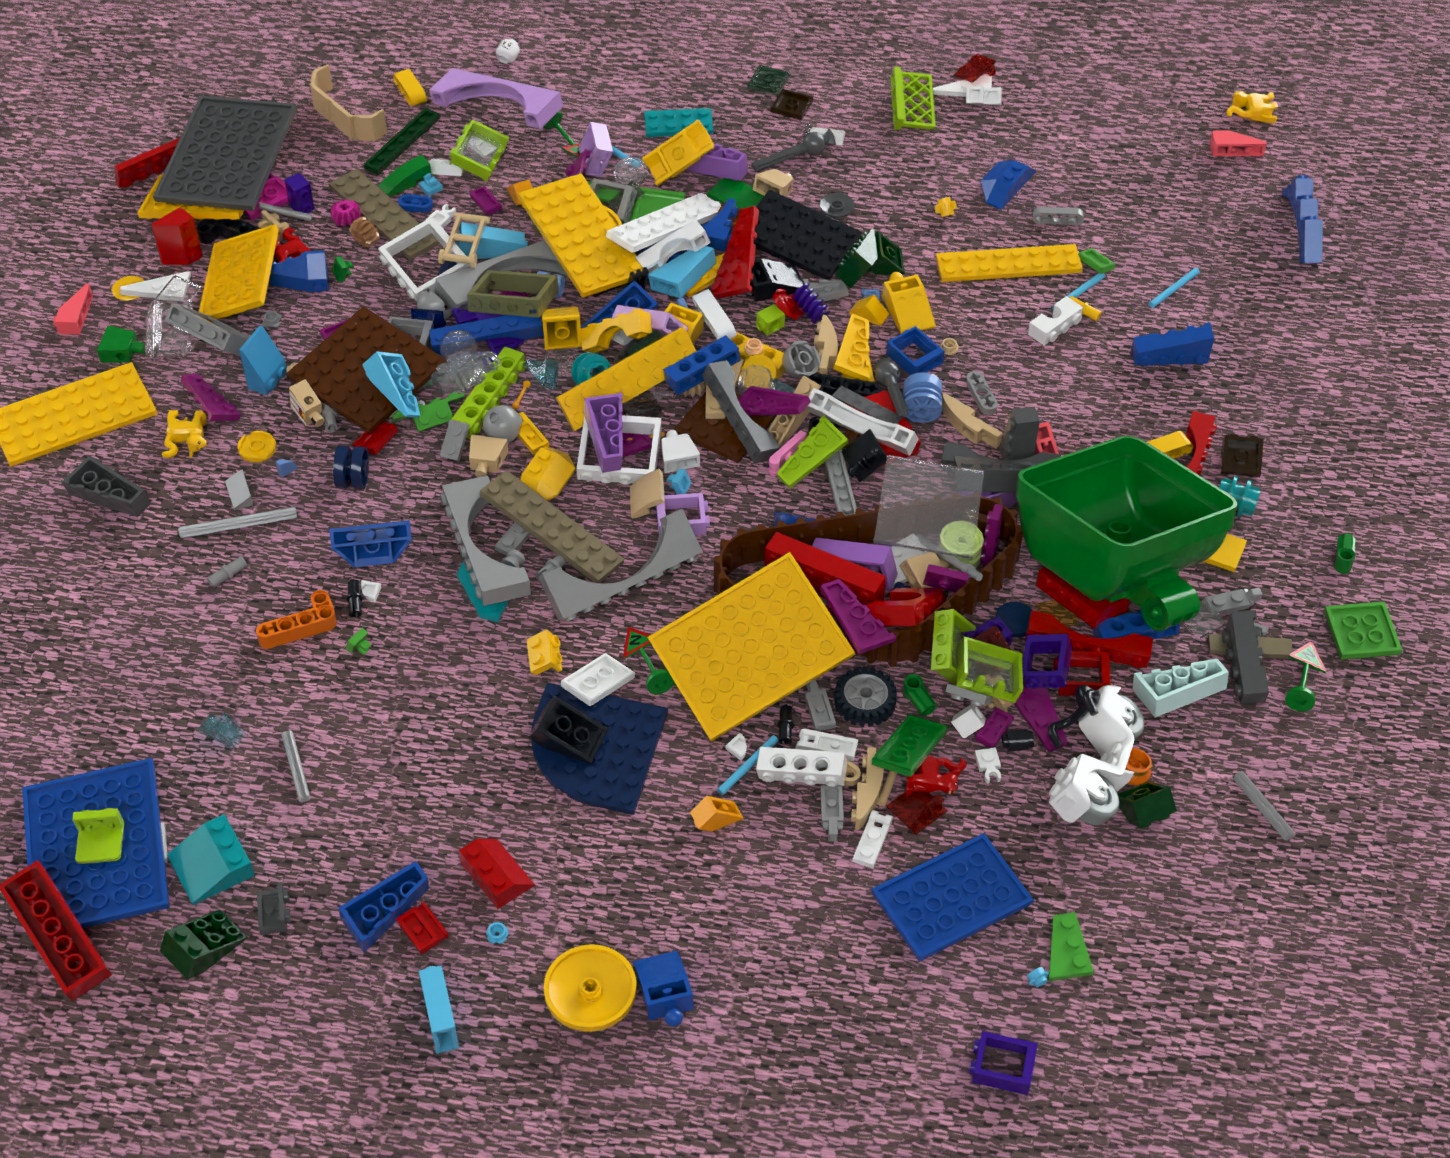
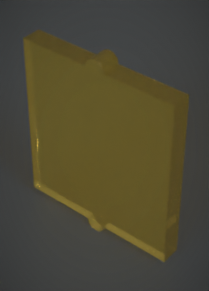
[1035,600,1080,627]

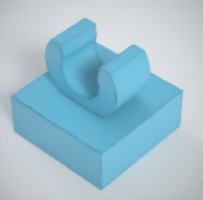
[419,173,443,196]
[666,469,692,495]

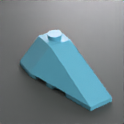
[362,352,421,418]

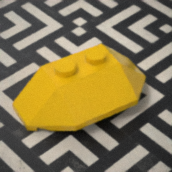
[520,447,576,501]

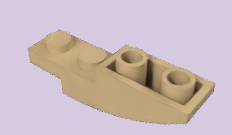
[814,315,838,375]
[768,376,821,447]
[942,393,1002,449]
[851,747,884,830]

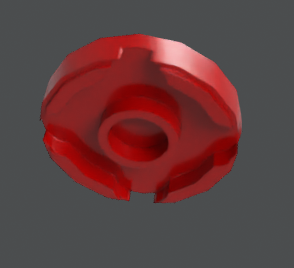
[772,289,804,320]

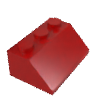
[151,207,203,265]
[459,839,535,909]

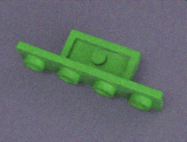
[391,392,465,433]

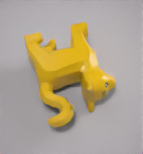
[1226,91,1278,123]
[162,410,207,458]

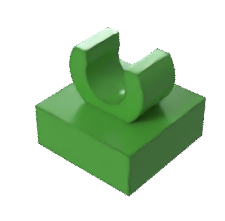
[345,628,371,655]

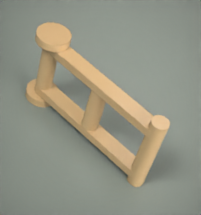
[438,212,490,268]

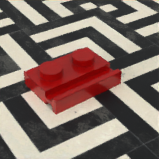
[353,422,399,455]
[396,902,449,955]

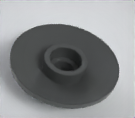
[820,193,855,218]

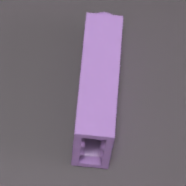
[612,305,688,339]

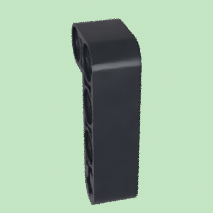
[196,219,261,244]
[809,374,881,402]

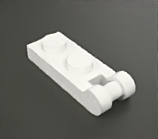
[795,729,858,761]
[852,810,893,869]

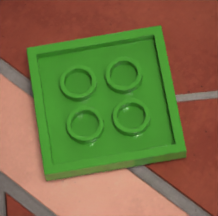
[1324,602,1402,660]

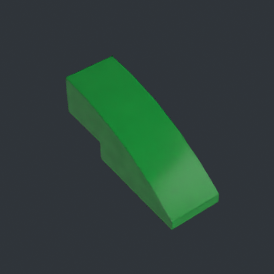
[378,155,431,197]

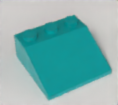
[167,814,255,905]

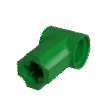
[1333,533,1356,574]
[902,674,937,716]

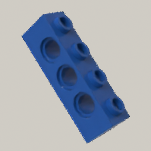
[664,335,740,395]
[1093,610,1181,640]

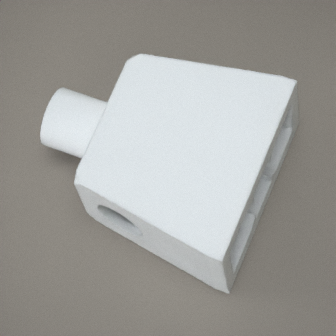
[661,430,700,473]

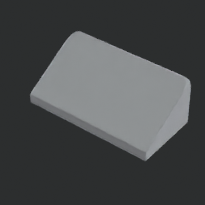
[225,469,253,510]

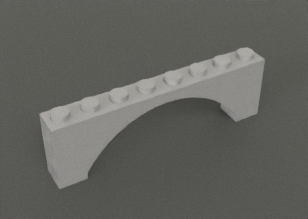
[435,240,569,312]
[440,475,531,606]
[538,508,703,622]

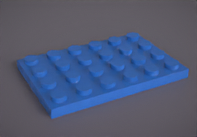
[871,833,1034,962]

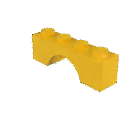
[581,309,653,353]

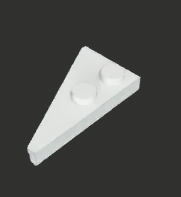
[933,74,992,97]
[120,271,191,300]

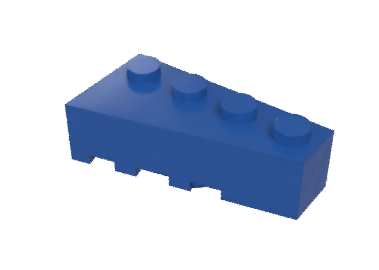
[1131,322,1214,366]

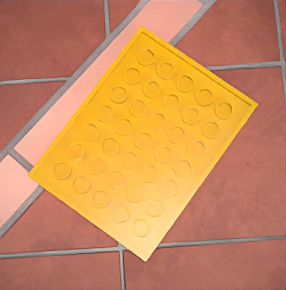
[648,552,856,741]

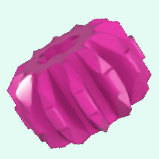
[331,199,361,228]

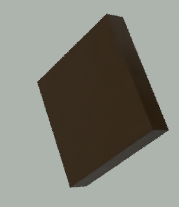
[770,89,814,121]

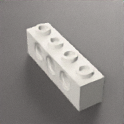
[756,747,847,787]

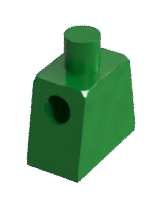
[97,325,146,363]

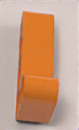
[256,590,337,649]

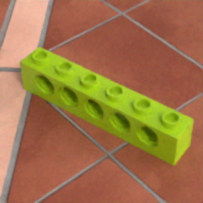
[451,346,526,439]

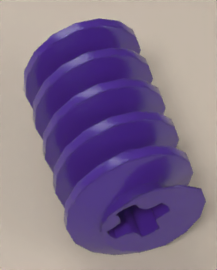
[793,283,830,324]

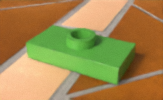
[1078,248,1115,274]

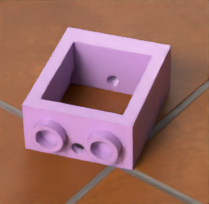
[579,122,613,177]
[656,493,710,535]

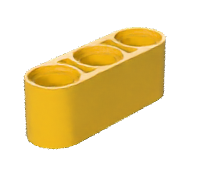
[393,69,427,107]
[1147,431,1193,459]

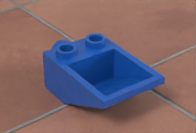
[633,951,694,1027]

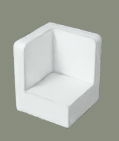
[951,704,986,738]

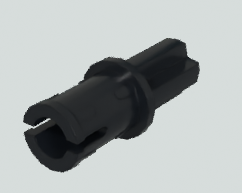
[346,579,363,617]
[777,704,794,745]

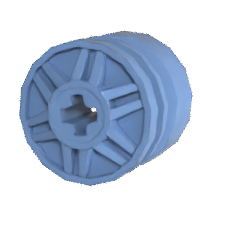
[903,372,942,423]

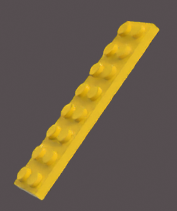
[936,244,1083,282]
[556,326,696,431]

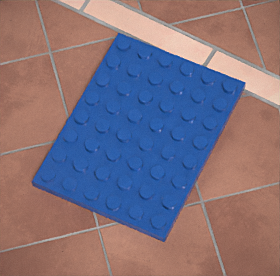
[22,758,170,928]

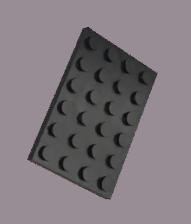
[754,189,862,280]

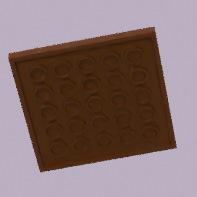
[286,306,447,434]

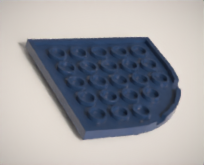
[531,683,668,815]

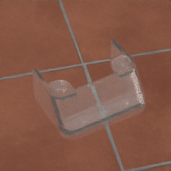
[145,275,201,360]

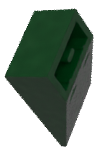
[835,228,878,288]
[160,910,247,980]

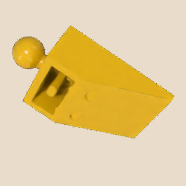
[882,272,936,334]

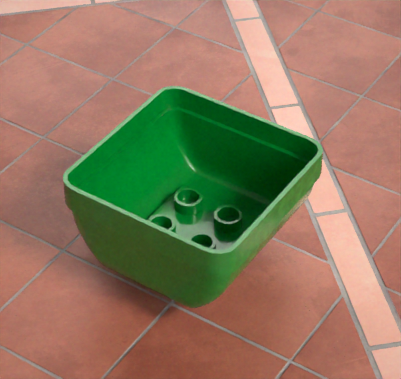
[1016,436,1237,631]

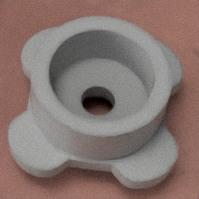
[262,311,282,328]

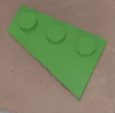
[1048,912,1094,982]

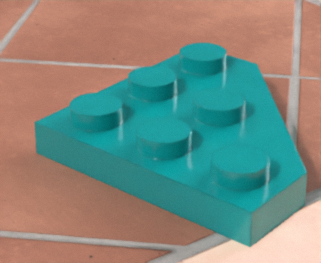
[457,559,509,623]

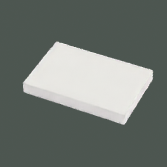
[561,653,635,706]

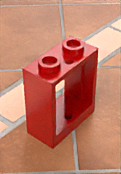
[1053,650,1111,696]

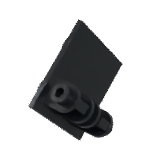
[842,429,889,482]

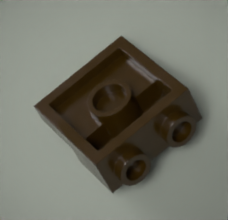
[1221,434,1264,478]

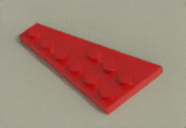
[710,206,759,299]

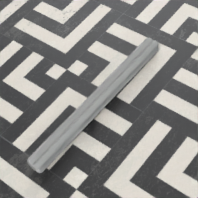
[178,507,297,538]

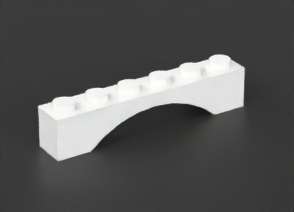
[807,388,919,456]

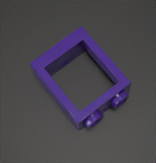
[1022,634,1072,689]
[969,1031,1038,1095]

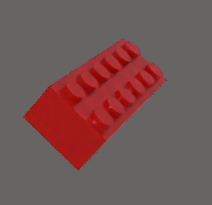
[765,532,886,606]
[0,860,112,1001]

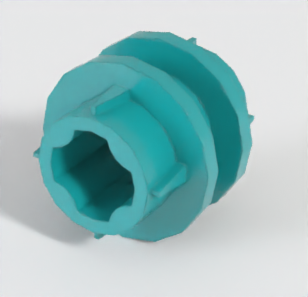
[571,352,611,385]
[1219,476,1261,518]

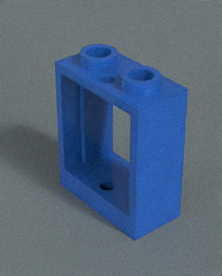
[886,326,944,375]

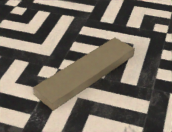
[1208,634,1293,659]

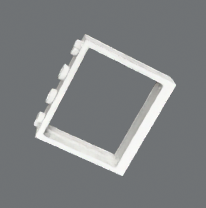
[378,216,470,302]
[577,415,662,485]

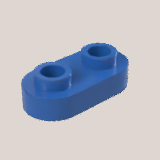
[398,194,433,213]

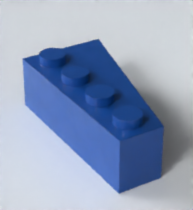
[338,861,429,952]

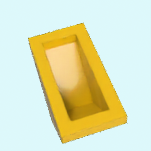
[849,294,889,327]

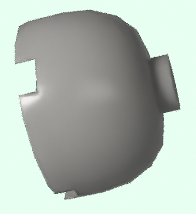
[417,288,452,324]
[782,340,821,379]
[483,405,522,443]

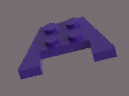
[452,308,525,373]

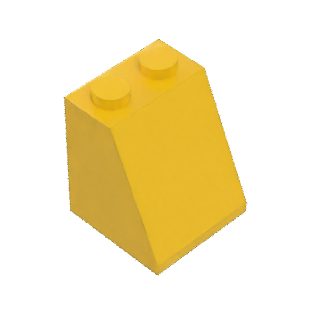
[541,306,582,350]

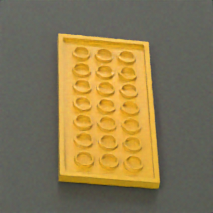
[518,173,643,298]
[0,362,158,467]

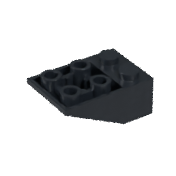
[750,259,804,302]

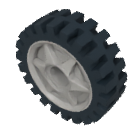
[834,667,897,727]

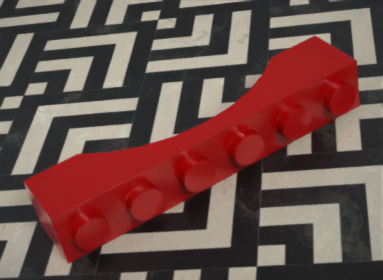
[1186,411,1217,475]
[1025,610,1153,668]

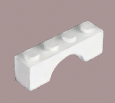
[635,219,711,279]

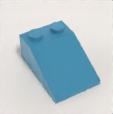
[239,326,286,395]

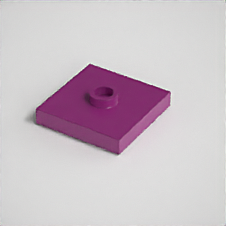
[923,564,969,592]

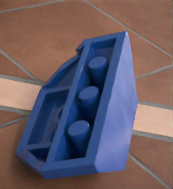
[981,160,1036,210]
[329,520,412,567]

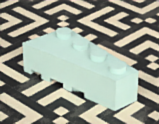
[1133,658,1229,717]

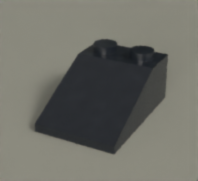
[528,696,608,764]

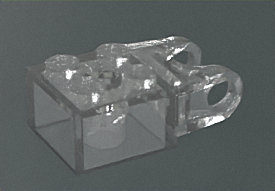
[431,351,501,394]

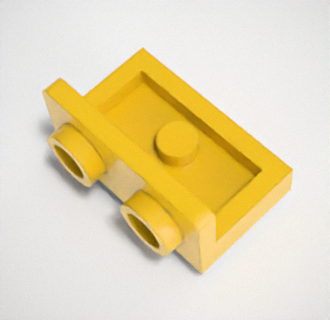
[526,629,563,675]

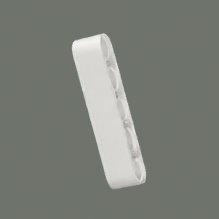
[692,289,737,340]

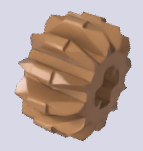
[349,217,379,247]

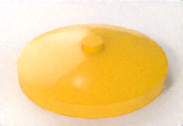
[544,945,637,1032]

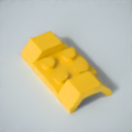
[642,120,714,186]

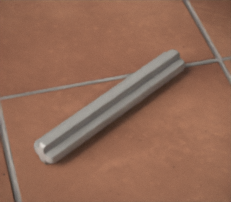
[282,730,310,803]
[1233,771,1295,841]

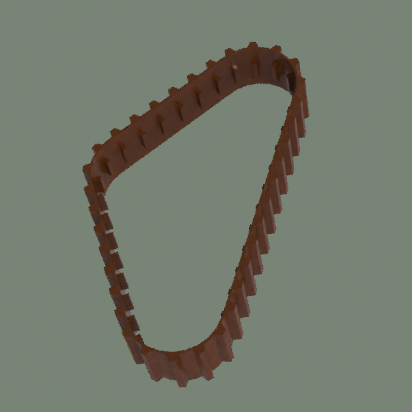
[714,492,1023,667]

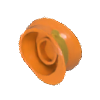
[1125,748,1153,786]

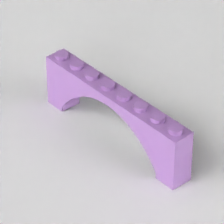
[429,68,563,129]

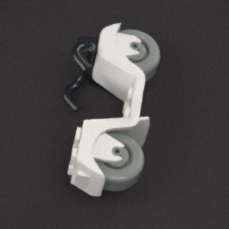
[1048,685,1145,825]

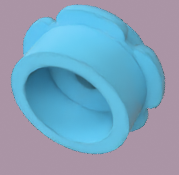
[486,922,509,944]
[1027,967,1049,988]

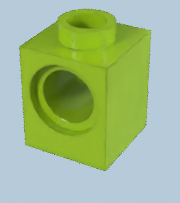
[756,304,785,336]

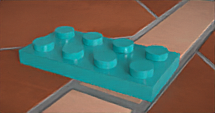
[644,108,713,137]

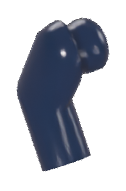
[437,261,457,276]

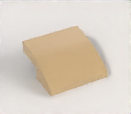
[630,469,665,518]

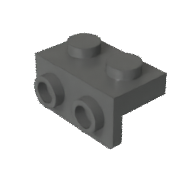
[257,882,291,935]

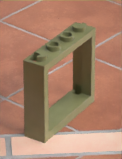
[467,270,558,318]

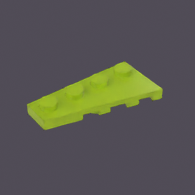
[777,415,849,489]

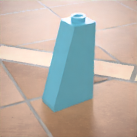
[456,222,527,259]
[648,246,716,298]
[419,966,459,1054]

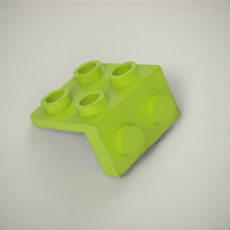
[72,808,124,864]

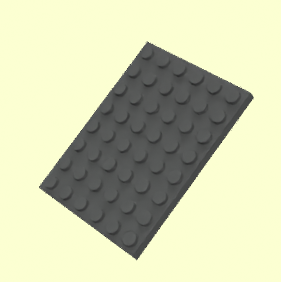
[153,95,298,211]

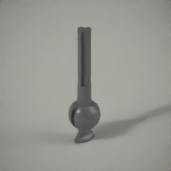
[751,129,836,172]
[874,357,909,417]

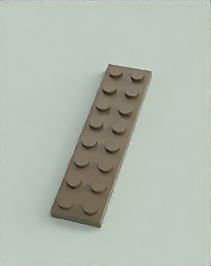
[329,169,439,260]
[479,470,624,583]

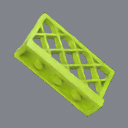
[890,67,936,130]

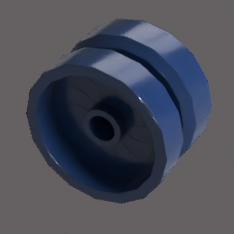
[333,446,369,489]

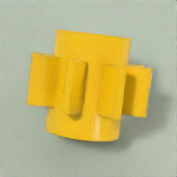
[934,197,957,217]

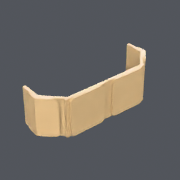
[310,64,387,141]

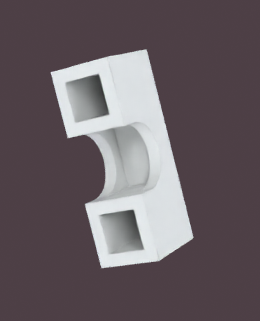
[1028,296,1083,346]

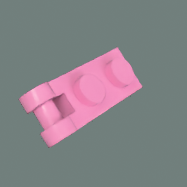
[769,430,807,476]

